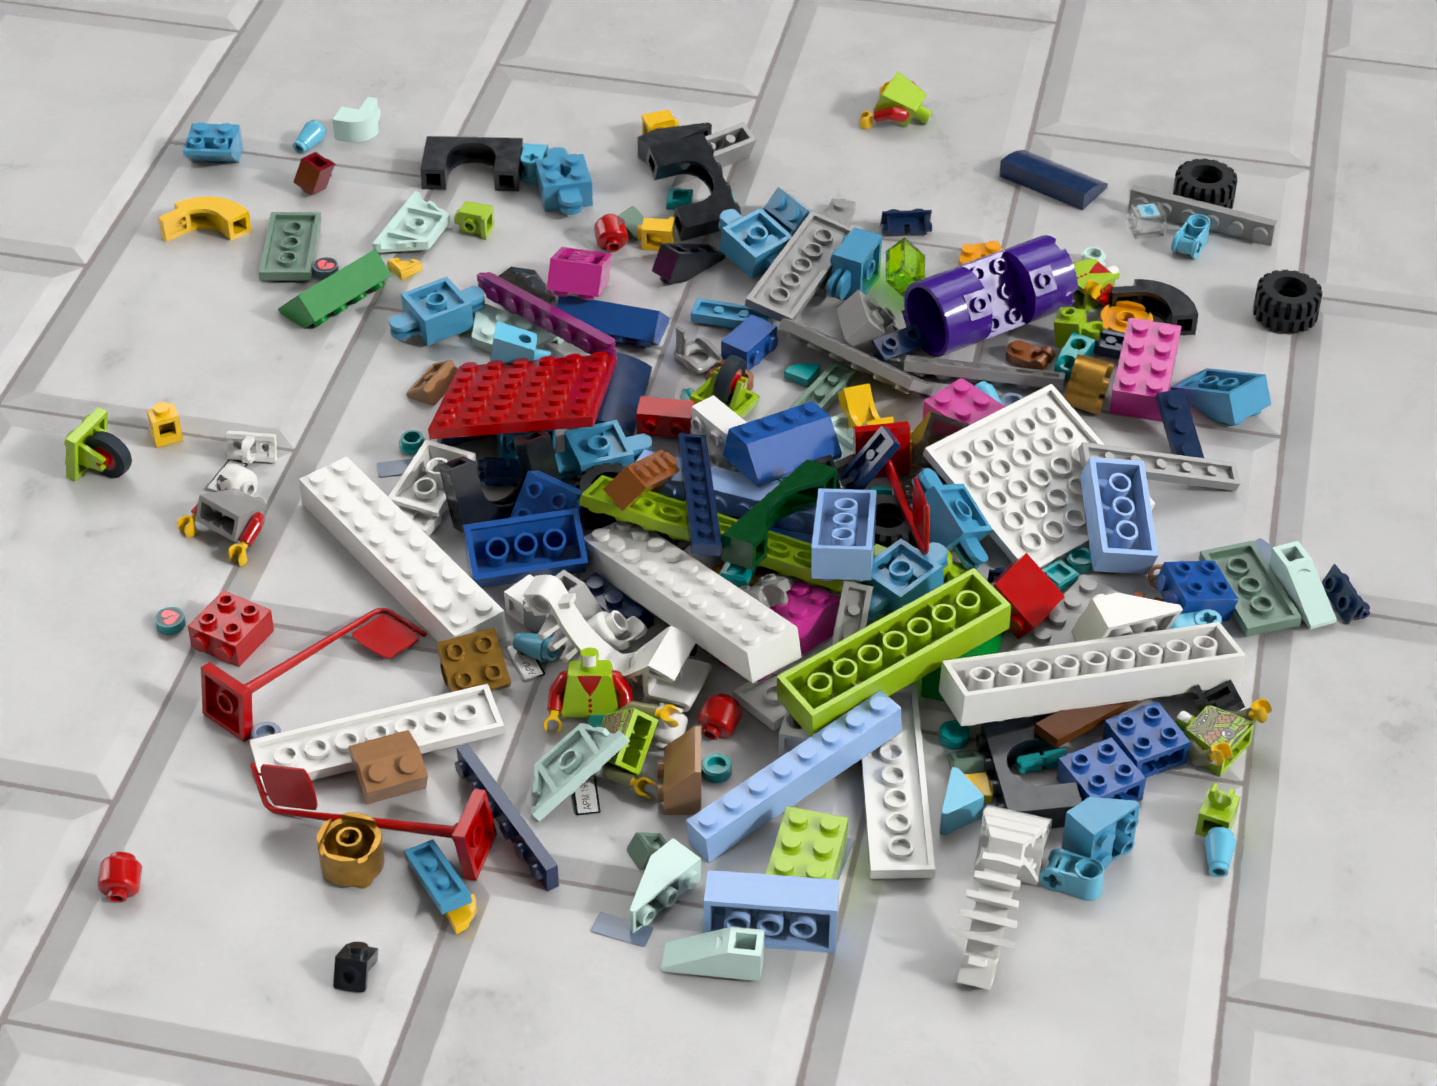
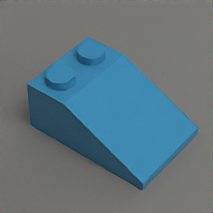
[1170,368,1272,426]

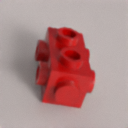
[636,396,694,439]

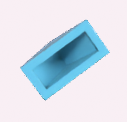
[940,767,984,835]

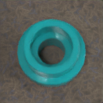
[399,430,426,455]

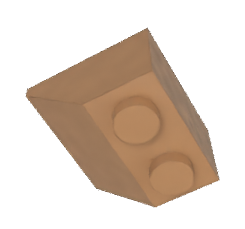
[657,726,701,815]
[348,730,428,805]

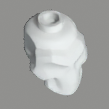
[587,610,648,652]

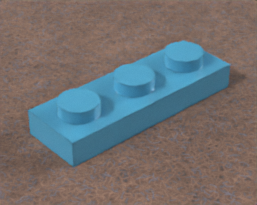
[691,298,772,328]
[404,839,472,915]

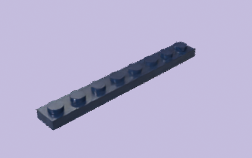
[677,433,722,557]

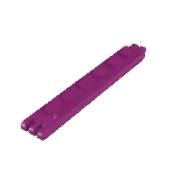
[477,272,618,362]

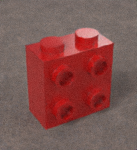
[991,553,1065,639]
[187,590,274,667]

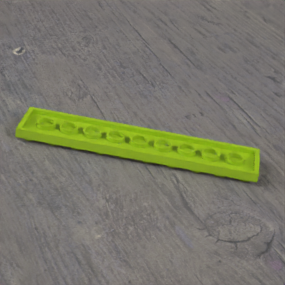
[579,475,859,594]

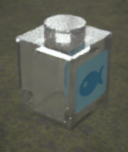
[1126,201,1167,239]

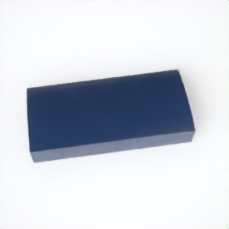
[999,150,1108,210]
[581,352,652,437]

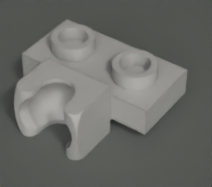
[739,573,791,608]

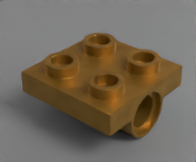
[436,627,512,692]

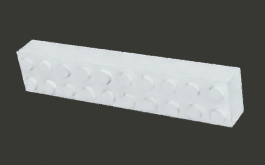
[299,457,506,642]
[584,520,802,683]
[939,622,1246,726]

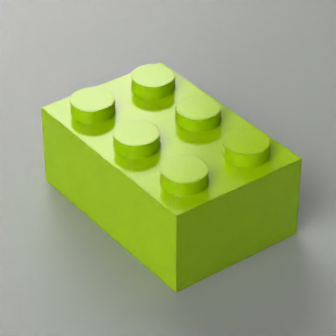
[765,806,849,880]

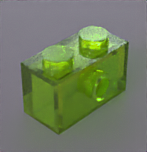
[886,237,925,297]

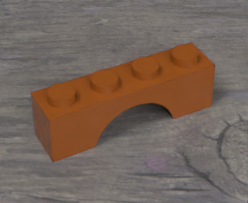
[603,450,681,511]

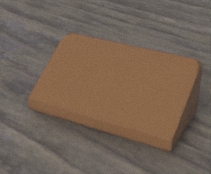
[406,360,458,405]

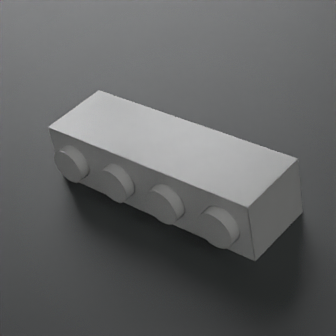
[665,122,757,188]

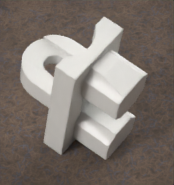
[226,430,277,463]

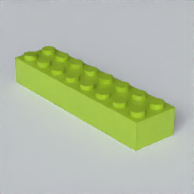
[777,568,1011,737]

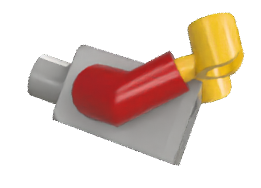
[177,489,266,566]

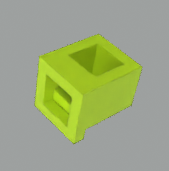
[454,201,494,240]

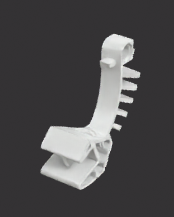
[523,575,712,712]
[951,805,1052,990]

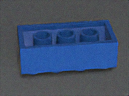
[556,295,670,348]
[723,401,842,487]
[463,508,588,588]

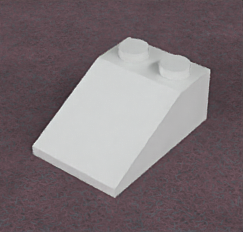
[388,440,479,517]
[1071,593,1183,642]

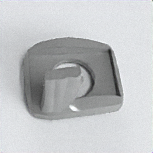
[674,326,722,375]

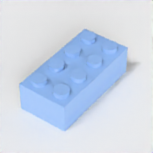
[1080,457,1159,574]
[811,489,876,582]
[704,870,840,953]

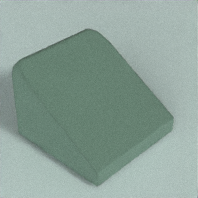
[618,206,645,240]
[947,749,984,774]
[627,832,667,870]

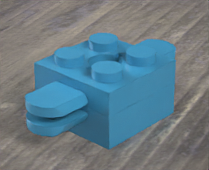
[535,147,593,215]
[718,208,792,279]
[826,227,882,300]
[389,277,485,346]
[555,420,652,480]
[910,468,993,570]
[860,538,948,622]

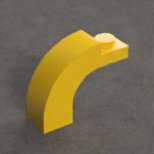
[158,196,252,242]
[838,383,894,428]

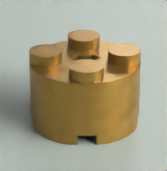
[1064,354,1114,415]
[317,812,385,889]

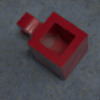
[293,152,336,195]

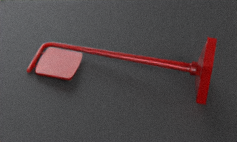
[853,421,930,555]
[201,608,427,742]
[250,763,497,881]

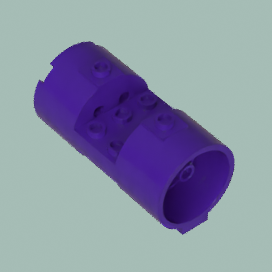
[901,235,1078,358]

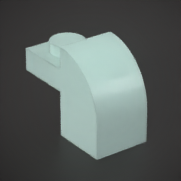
[333,97,380,142]

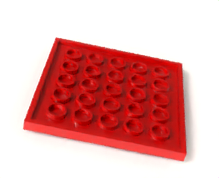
[428,351,617,439]

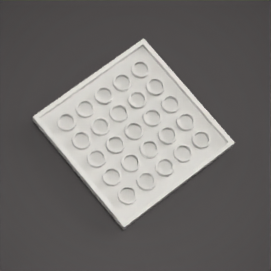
[923,384,1156,569]

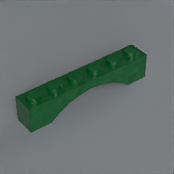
[721,459,837,570]

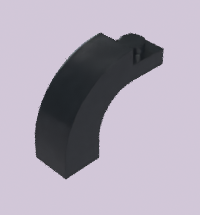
[1109,279,1199,336]

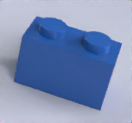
[721,314,778,371]

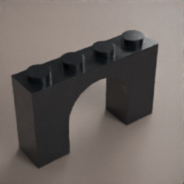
[646,134,741,241]
[420,136,523,192]
[438,431,561,533]
[976,715,1082,829]

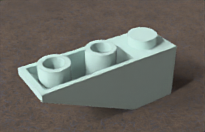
[1269,541,1337,629]
[630,838,701,934]
[661,927,765,981]

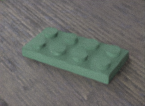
[259,212,322,281]
[1199,541,1302,637]

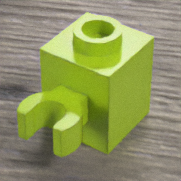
[1053,307,1104,349]
[1195,783,1240,837]

